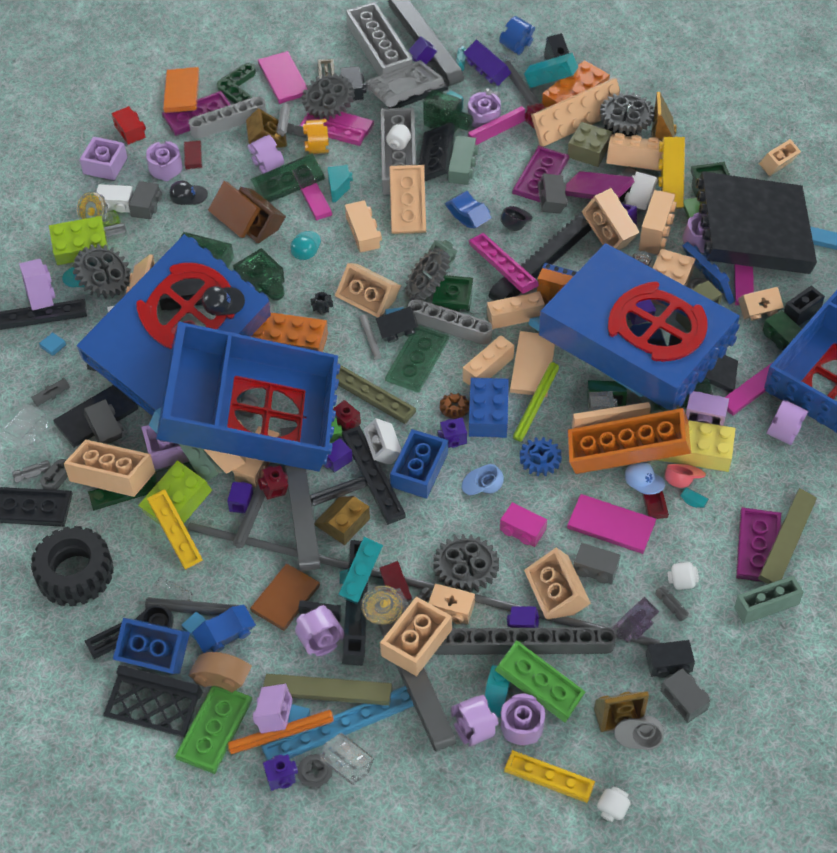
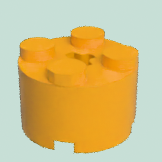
[303,119,329,154]

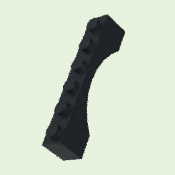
[342,540,368,666]

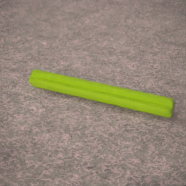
[513,362,559,442]

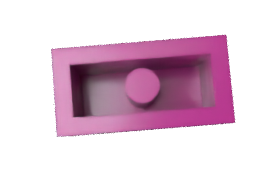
[500,502,547,547]

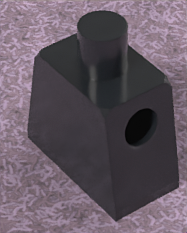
[544,33,569,60]

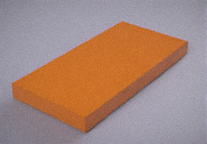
[163,67,200,113]

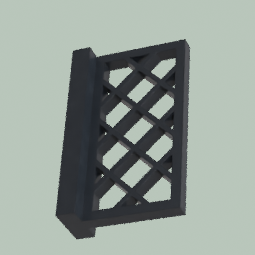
[103,665,203,738]

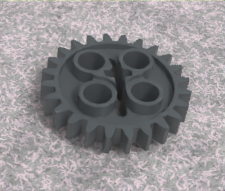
[302,73,355,120]
[600,91,655,135]
[72,244,131,299]
[405,248,451,300]
[433,534,499,593]

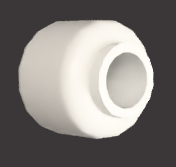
[386,125,411,150]
[668,562,699,590]
[597,786,630,822]

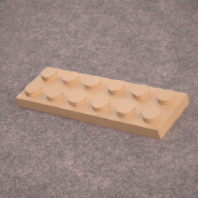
[531,78,620,147]

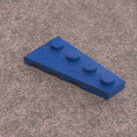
[682,241,735,305]

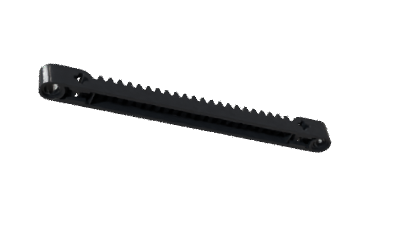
[488,166,641,301]

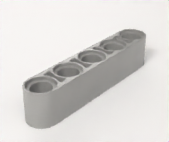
[189,97,267,139]
[408,299,492,344]

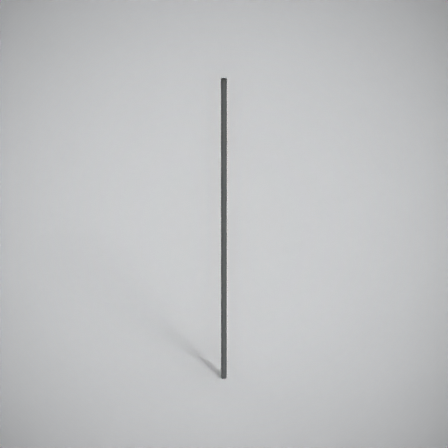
[188,522,660,645]

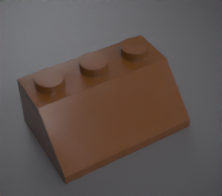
[238,186,286,244]

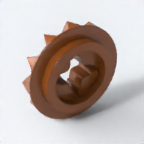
[439,392,470,419]

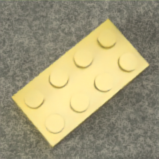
[658,420,736,472]

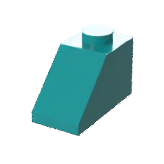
[327,165,353,203]
[484,665,511,718]

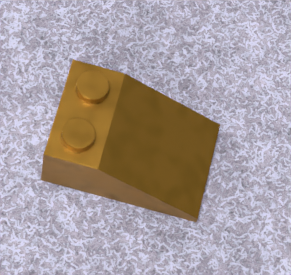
[652,92,677,141]
[594,691,649,732]

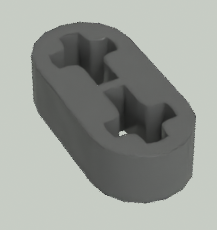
[41,459,68,490]

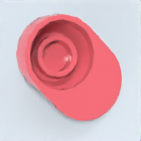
[664,464,706,488]

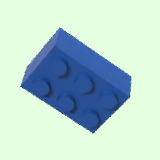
[469,378,509,438]
[390,429,448,499]
[113,618,190,674]

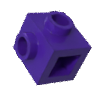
[437,418,467,448]
[263,754,298,791]

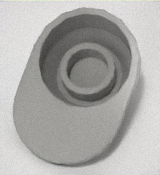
[615,715,664,750]

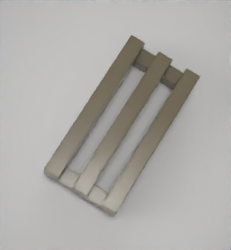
[318,59,335,79]

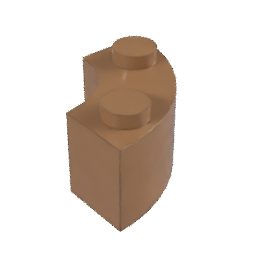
[188,652,252,692]

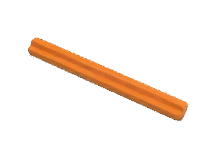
[228,710,334,754]

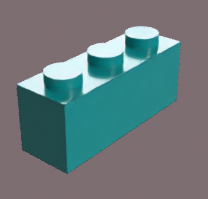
[524,53,578,88]
[338,537,383,604]

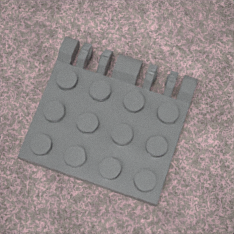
[366,60,444,107]

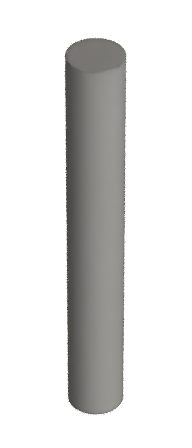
[359,314,382,360]

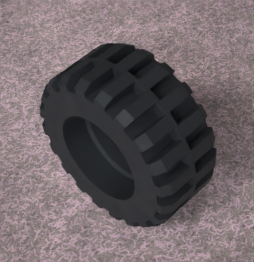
[31,526,114,606]

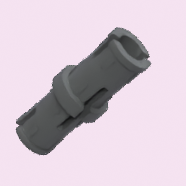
[31,378,70,407]

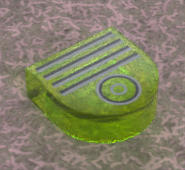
[102,210,120,227]

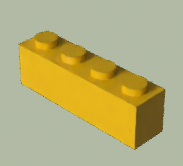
[658,137,685,209]

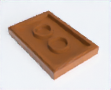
[208,181,260,238]
[250,563,320,631]

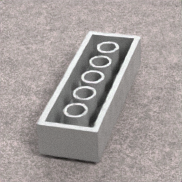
[346,2,413,76]
[381,108,416,195]

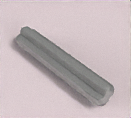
[277,103,291,136]

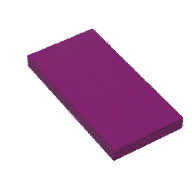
[162,91,231,136]
[512,146,569,202]
[565,171,635,199]
[736,507,782,582]

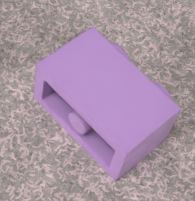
[253,684,293,733]

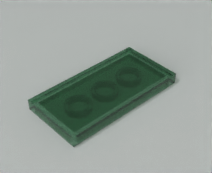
[251,153,325,203]
[385,326,449,393]

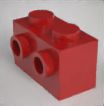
[111,106,146,145]

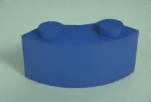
[445,190,492,228]
[192,605,256,653]

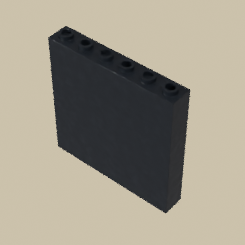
[695,171,817,274]

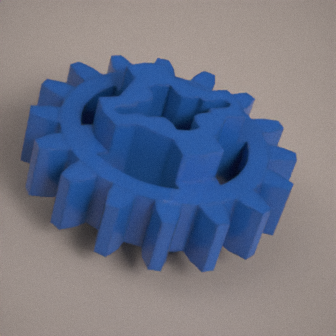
[519,437,562,476]

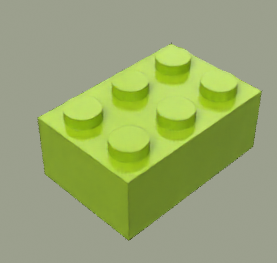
[49,216,109,265]
[138,460,212,525]

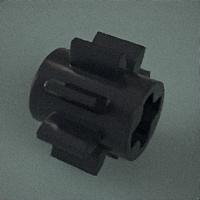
[311,292,333,314]

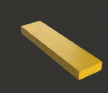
[147,489,203,570]
[504,750,595,803]

